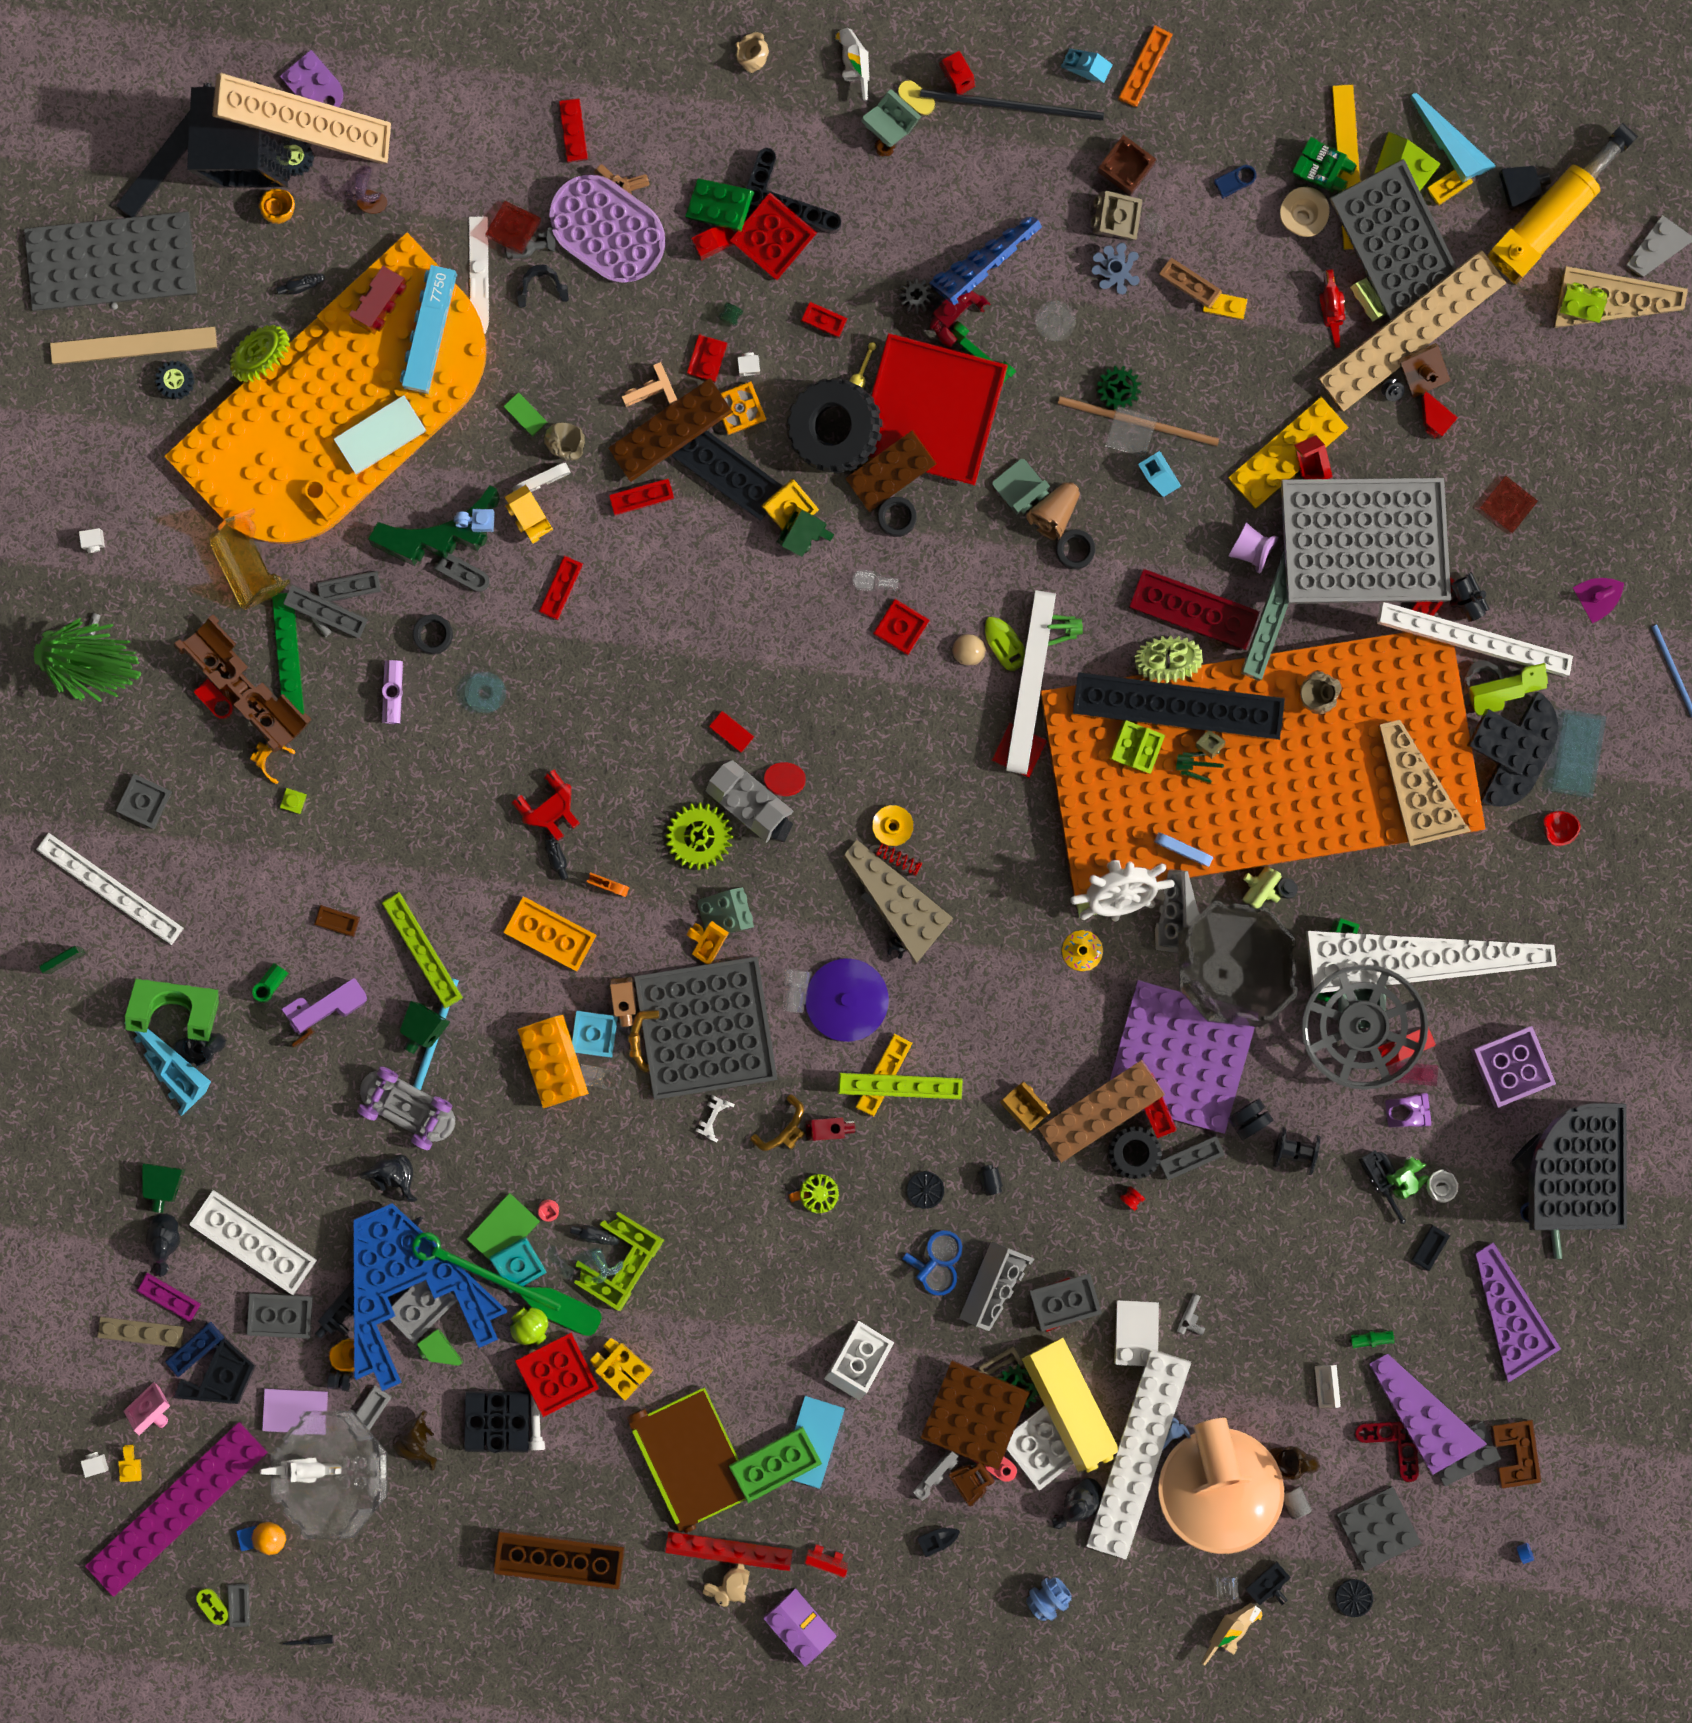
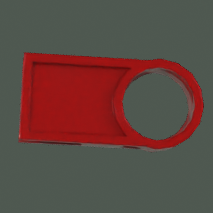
[194,679,233,719]

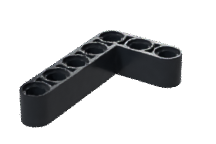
[746,148,841,234]

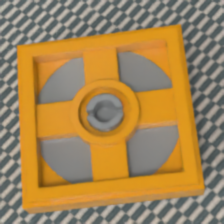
[721,381,766,435]

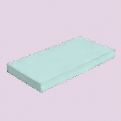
[334,395,426,475]

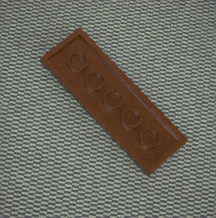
[609,378,733,482]

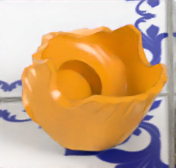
[329,1338,354,1372]

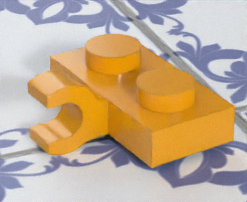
[687,921,729,965]

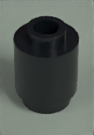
[978,1164,1003,1196]

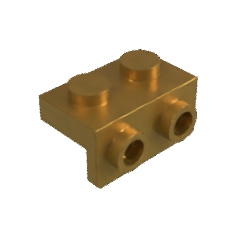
[1000,1082,1051,1133]

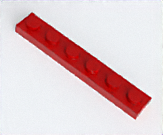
[665,1532,793,1571]

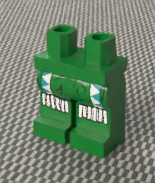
[1293,137,1357,192]

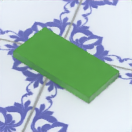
[729,1426,822,1503]

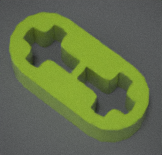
[196,1588,228,1625]

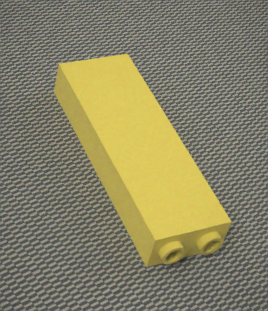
[1022,1338,1119,1473]

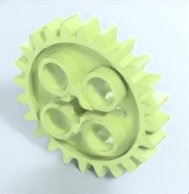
[1135,635,1203,683]

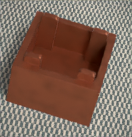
[1098,135,1156,196]

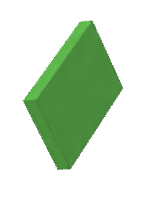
[467,1193,540,1261]

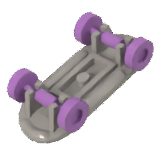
[357,1067,455,1150]

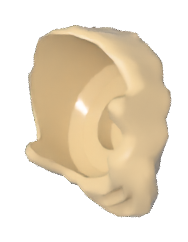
[735,32,769,73]

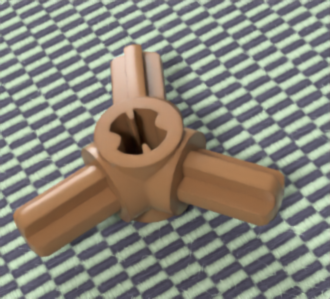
[594,164,649,195]

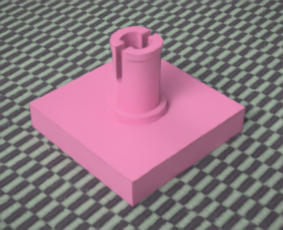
[124,1382,170,1435]

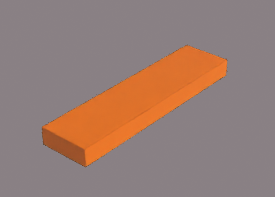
[1118,25,1173,108]

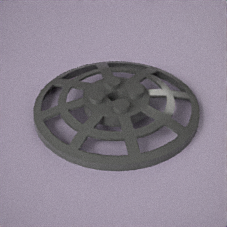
[1302,964,1428,1090]

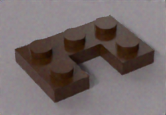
[1490,1420,1542,1489]

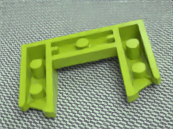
[574,1212,664,1311]

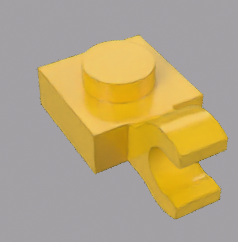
[119,1445,142,1482]

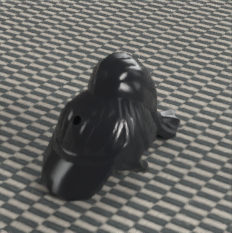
[175,1033,227,1068]
[359,1155,418,1202]
[146,1214,180,1277]
[1052,1478,1103,1529]

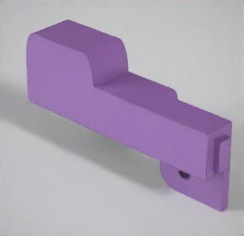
[282,978,367,1034]

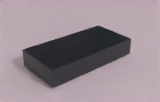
[1411,1225,1451,1271]

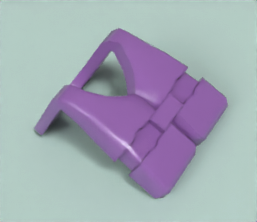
[1385,1093,1431,1128]

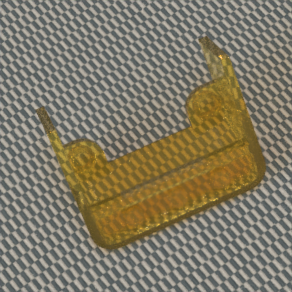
[210,508,290,610]

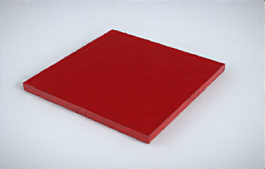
[868,333,1008,486]

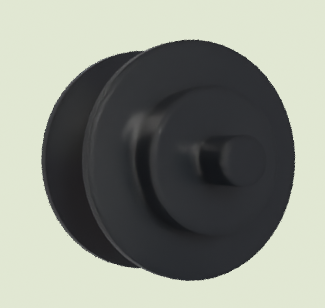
[1381,378,1404,401]

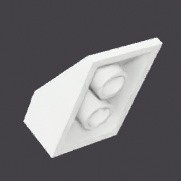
[1114,1300,1159,1366]
[824,1321,894,1401]

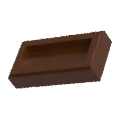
[314,905,361,937]

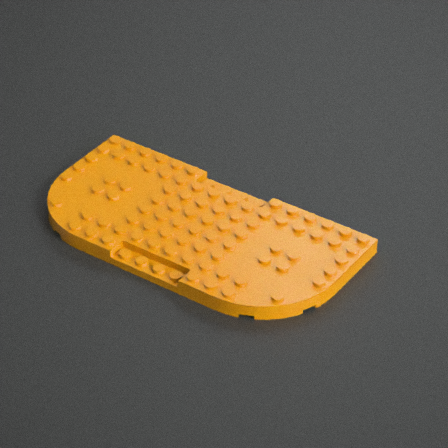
[165,233,486,544]

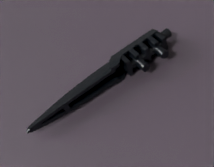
[315,1217,423,1339]

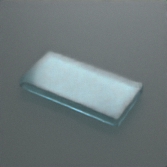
[1551,709,1606,798]

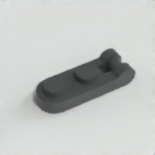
[433,554,490,592]

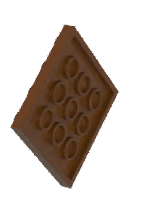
[921,1360,1030,1470]

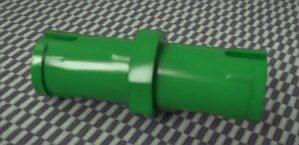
[1351,1330,1394,1349]

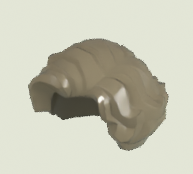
[544,423,585,461]
[1300,671,1342,714]

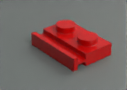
[687,334,728,383]

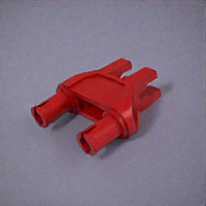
[511,769,580,841]

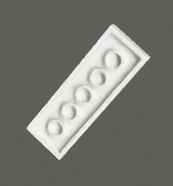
[190,1190,317,1295]

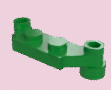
[951,321,1016,383]

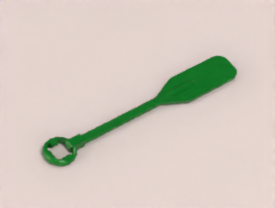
[412,1232,602,1336]

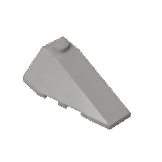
[1155,869,1204,954]

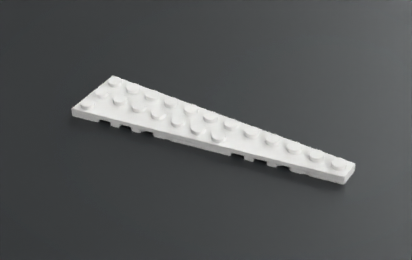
[1306,931,1556,993]

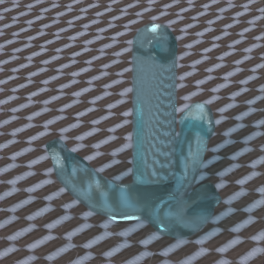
[591,1248,623,1283]

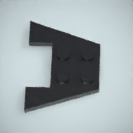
[173,1321,256,1404]

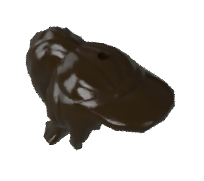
[393,1410,437,1471]
[1269,1446,1320,1480]

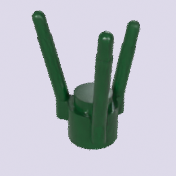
[1176,751,1224,783]

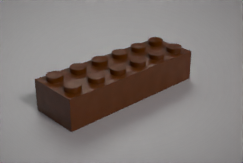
[494,1529,625,1590]

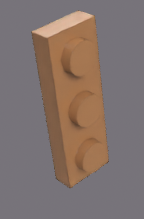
[1159,258,1222,309]

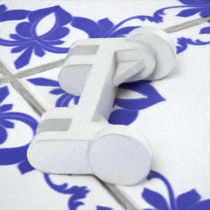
[695,1095,735,1142]

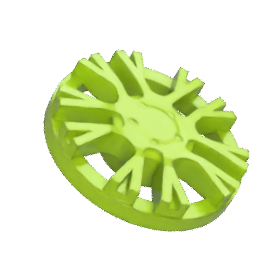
[800,1174,839,1213]

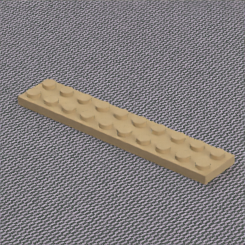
[213,73,391,164]
[1318,250,1506,411]

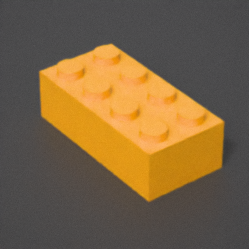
[517,1015,589,1109]

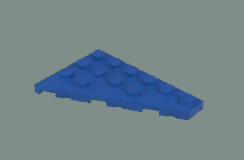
[929,216,1042,305]

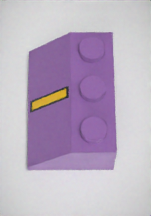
[764,1588,837,1666]

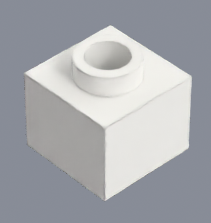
[738,352,760,376]
[79,528,105,553]
[81,1452,109,1478]

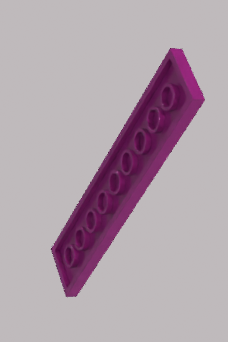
[85,1422,268,1597]

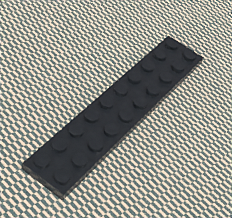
[1073,672,1285,740]

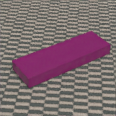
[136,1272,201,1322]

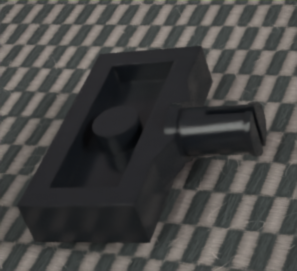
[1245,1561,1291,1606]

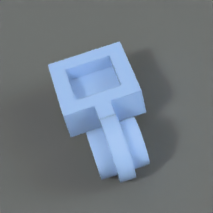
[454,509,494,532]

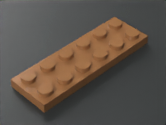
[1038,1060,1165,1163]

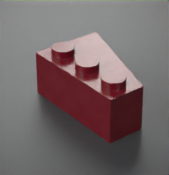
[349,266,407,335]

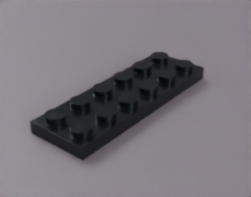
[671,430,783,522]

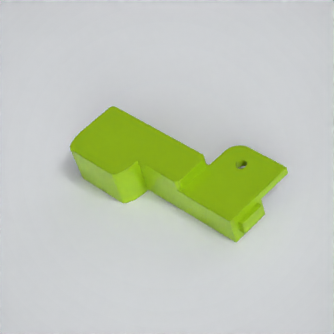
[1469,663,1548,716]

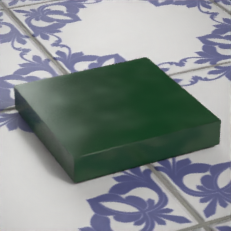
[39,946,86,975]

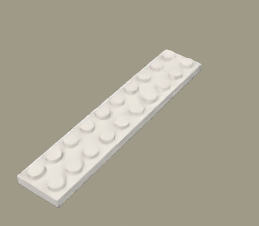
[1086,1349,1191,1559]

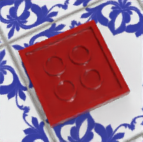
[730,193,817,280]
[515,1333,599,1417]

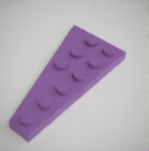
[1475,1242,1561,1383]
[1369,1354,1487,1475]

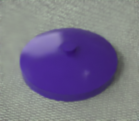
[806,959,889,1042]

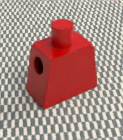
[938,51,975,94]

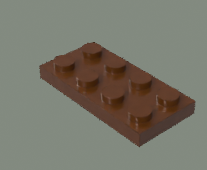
[845,430,937,512]

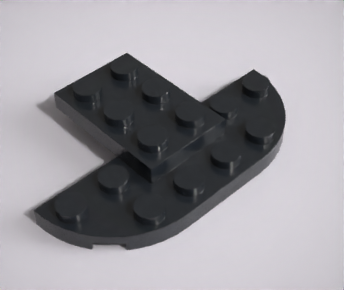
[1467,692,1559,806]

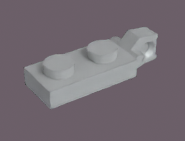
[912,1450,958,1501]

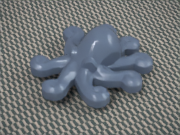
[1092,243,1140,294]

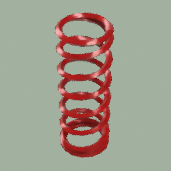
[876,843,922,876]

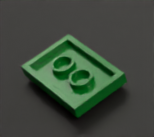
[685,178,754,231]

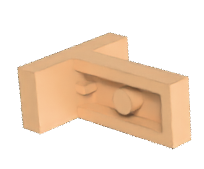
[622,362,677,407]

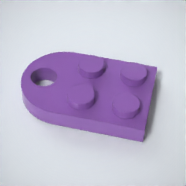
[280,50,343,107]

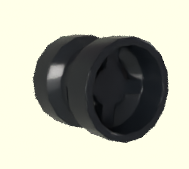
[327,1368,352,1392]

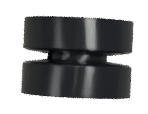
[1228,1098,1274,1140]

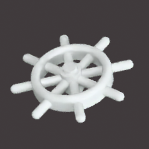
[1070,860,1175,922]

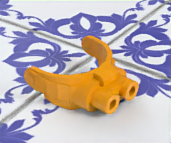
[250,742,295,784]

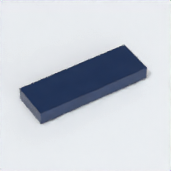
[165,1322,225,1377]

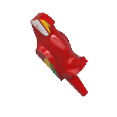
[1319,269,1346,348]

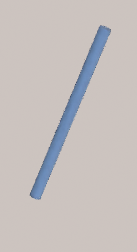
[1651,625,1692,718]

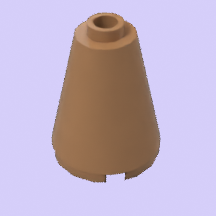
[1026,482,1080,540]

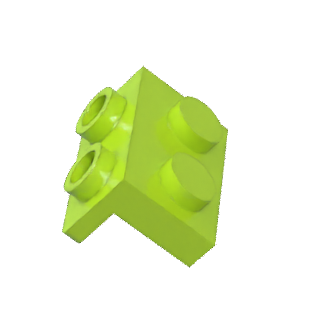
[1560,283,1607,323]

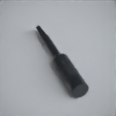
[283,1635,334,1646]

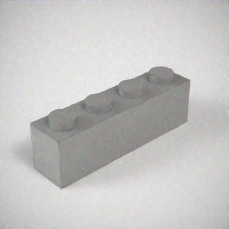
[959,1241,1034,1331]

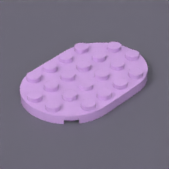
[550,175,665,282]

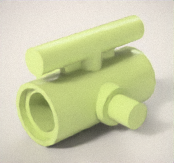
[1242,866,1282,911]

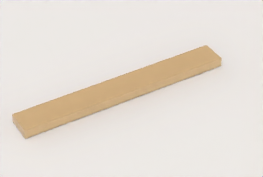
[50,327,217,365]

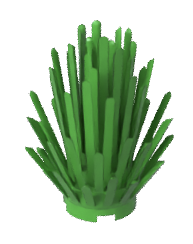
[34,618,141,702]

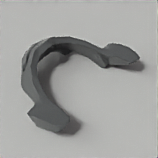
[1462,660,1509,706]

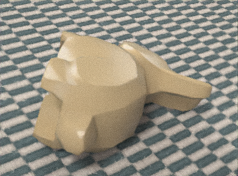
[703,1564,749,1607]

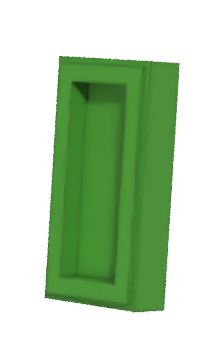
[504,392,547,437]

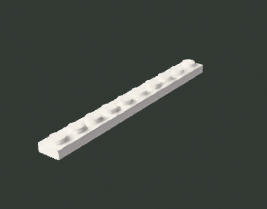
[1377,602,1573,677]

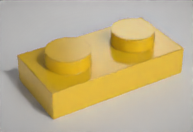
[1427,170,1473,206]
[1203,294,1248,320]

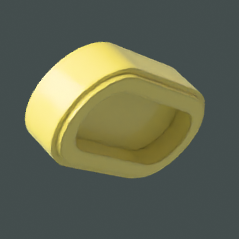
[898,81,935,115]

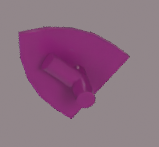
[1573,578,1624,624]

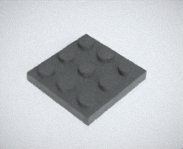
[1337,1486,1421,1571]

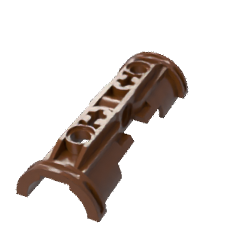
[174,614,312,753]

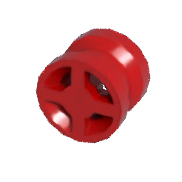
[1119,1186,1145,1211]

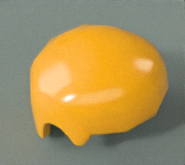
[252,1522,286,1555]

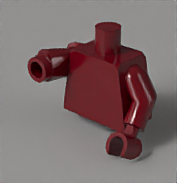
[930,290,991,348]

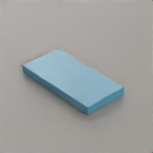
[793,1396,845,1489]

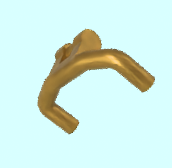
[628,1010,659,1072]
[750,1094,805,1151]

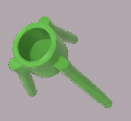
[1047,615,1083,646]

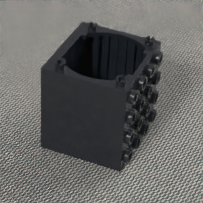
[187,82,292,188]

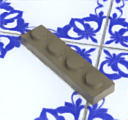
[98,1317,184,1348]

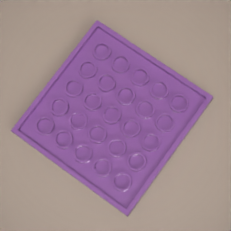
[1109,980,1258,1134]

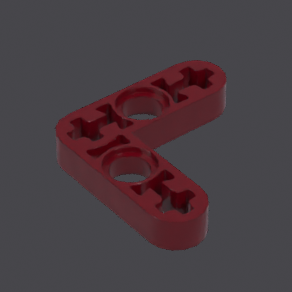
[1355,1421,1419,1482]

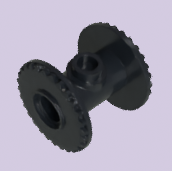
[1273,1127,1320,1175]

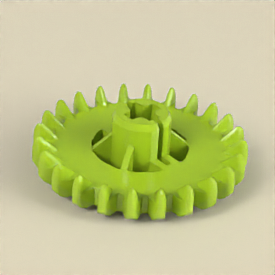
[230,325,290,383]
[665,802,733,871]

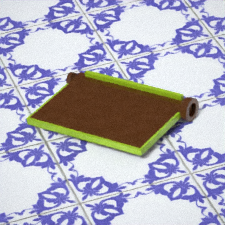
[626,1387,746,1533]

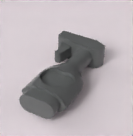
[505,227,556,259]

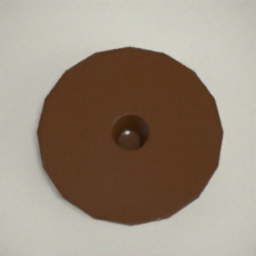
[357,190,387,214]

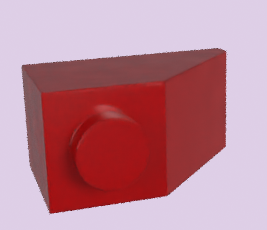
[692,226,734,261]
[1421,391,1458,439]

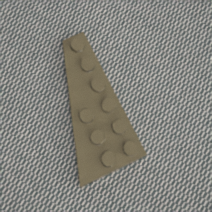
[843,840,953,965]

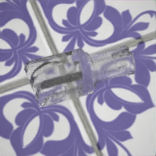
[852,570,899,592]

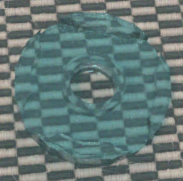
[465,672,506,713]

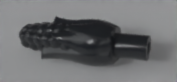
[276,273,325,295]
[545,833,569,881]
[570,1225,619,1245]

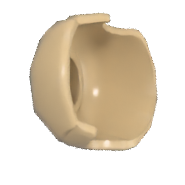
[952,634,986,665]

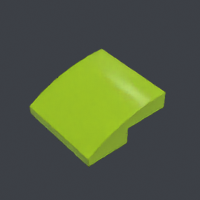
[1109,720,1165,774]

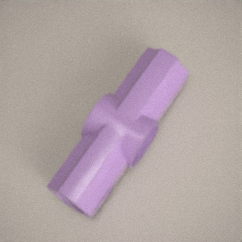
[382,660,403,724]

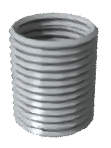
[1284,1486,1312,1520]

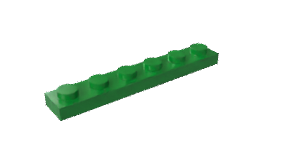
[272,593,304,715]

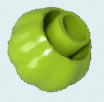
[510,1307,548,1345]

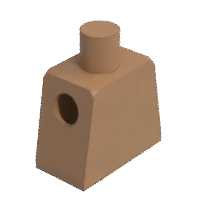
[610,977,636,1027]

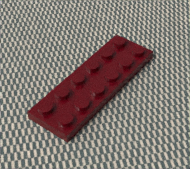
[1129,569,1260,651]

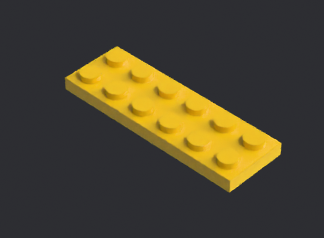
[1228,397,1349,509]

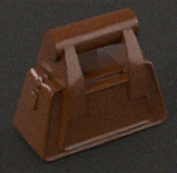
[949,1462,995,1507]

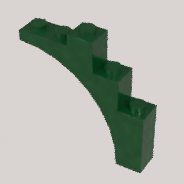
[368,485,500,566]

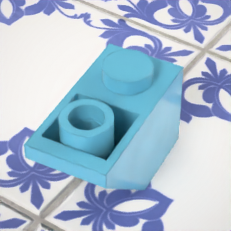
[1061,48,1112,83]
[1138,451,1181,497]

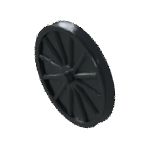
[907,1171,944,1209]
[1335,1579,1373,1617]

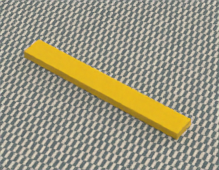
[1332,85,1360,249]

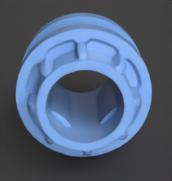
[1027,1578,1072,1621]

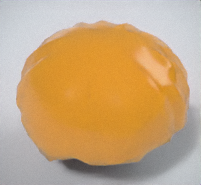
[259,188,295,224]

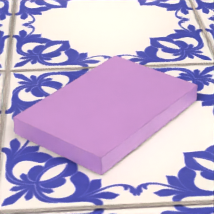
[262,1389,328,1434]

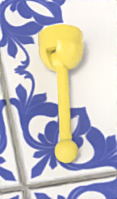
[849,342,876,388]

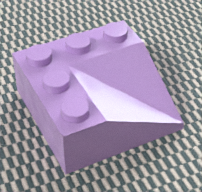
[1471,1026,1556,1108]

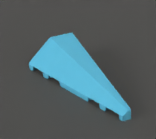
[1410,93,1495,183]
[134,1029,211,1116]

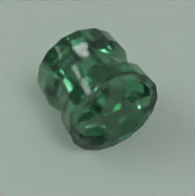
[718,302,744,327]

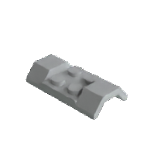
[706,760,794,843]

